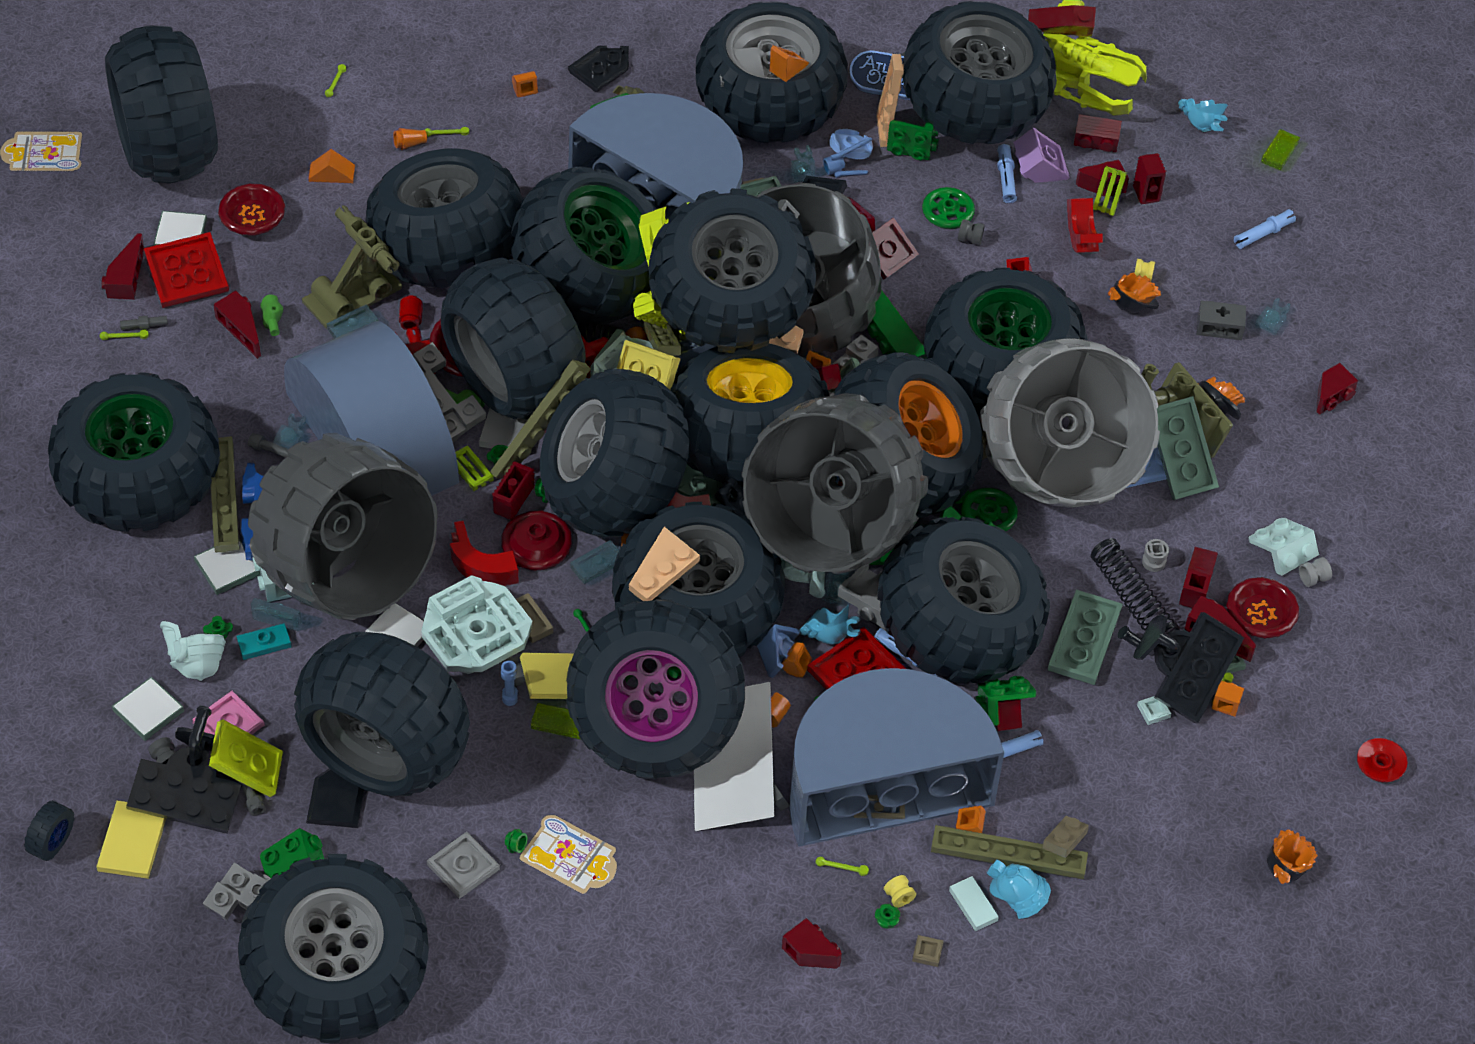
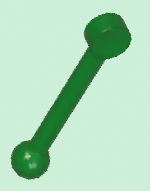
[573,609,590,632]

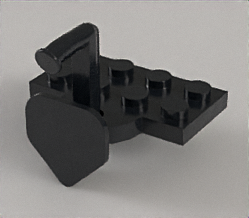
[1118,612,1244,723]
[126,706,241,834]

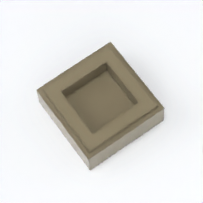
[912,935,943,967]

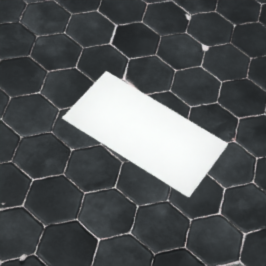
[694,682,774,831]

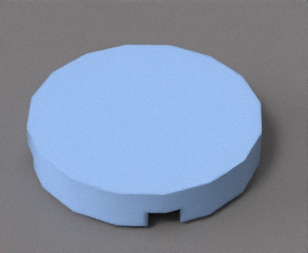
[829,129,873,159]

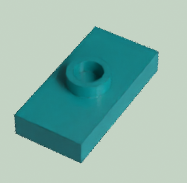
[236,623,291,660]

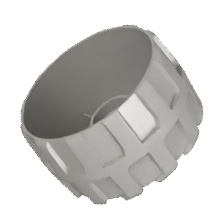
[979,339,1160,507]

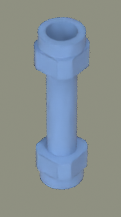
[501,661,518,706]

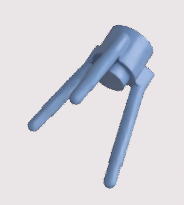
[823,137,872,178]

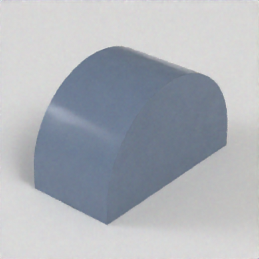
[568,93,743,260]
[284,321,459,496]
[789,668,1004,847]

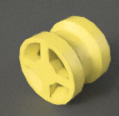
[1135,258,1155,282]
[884,875,916,908]

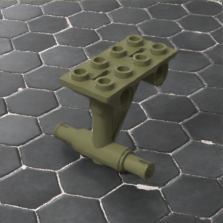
[302,205,402,329]
[1141,362,1233,458]

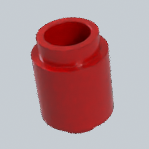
[399,295,423,330]

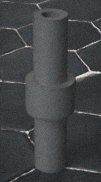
[120,315,168,330]

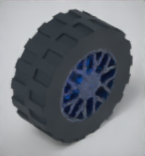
[24,800,75,861]

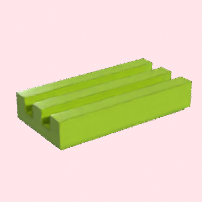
[1093,166,1127,216]
[455,445,494,491]

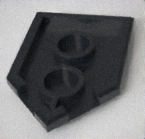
[568,45,629,92]
[306,768,365,828]

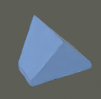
[757,624,800,678]

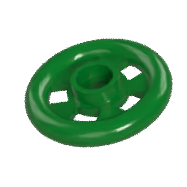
[922,187,975,229]
[961,488,1018,531]

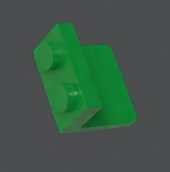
[887,120,939,160]
[974,676,1037,725]
[260,828,325,878]

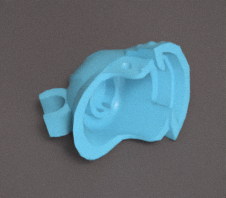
[1178,98,1228,132]
[799,605,861,645]
[987,859,1051,919]

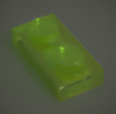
[1261,129,1300,170]
[531,703,580,739]

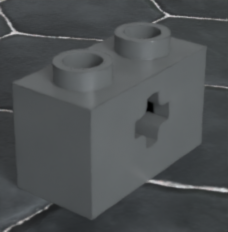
[1196,300,1246,340]

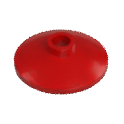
[1357,738,1408,782]

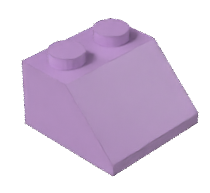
[1013,128,1070,183]

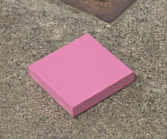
[192,691,265,735]

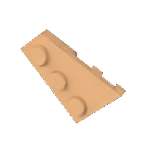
[629,527,700,601]

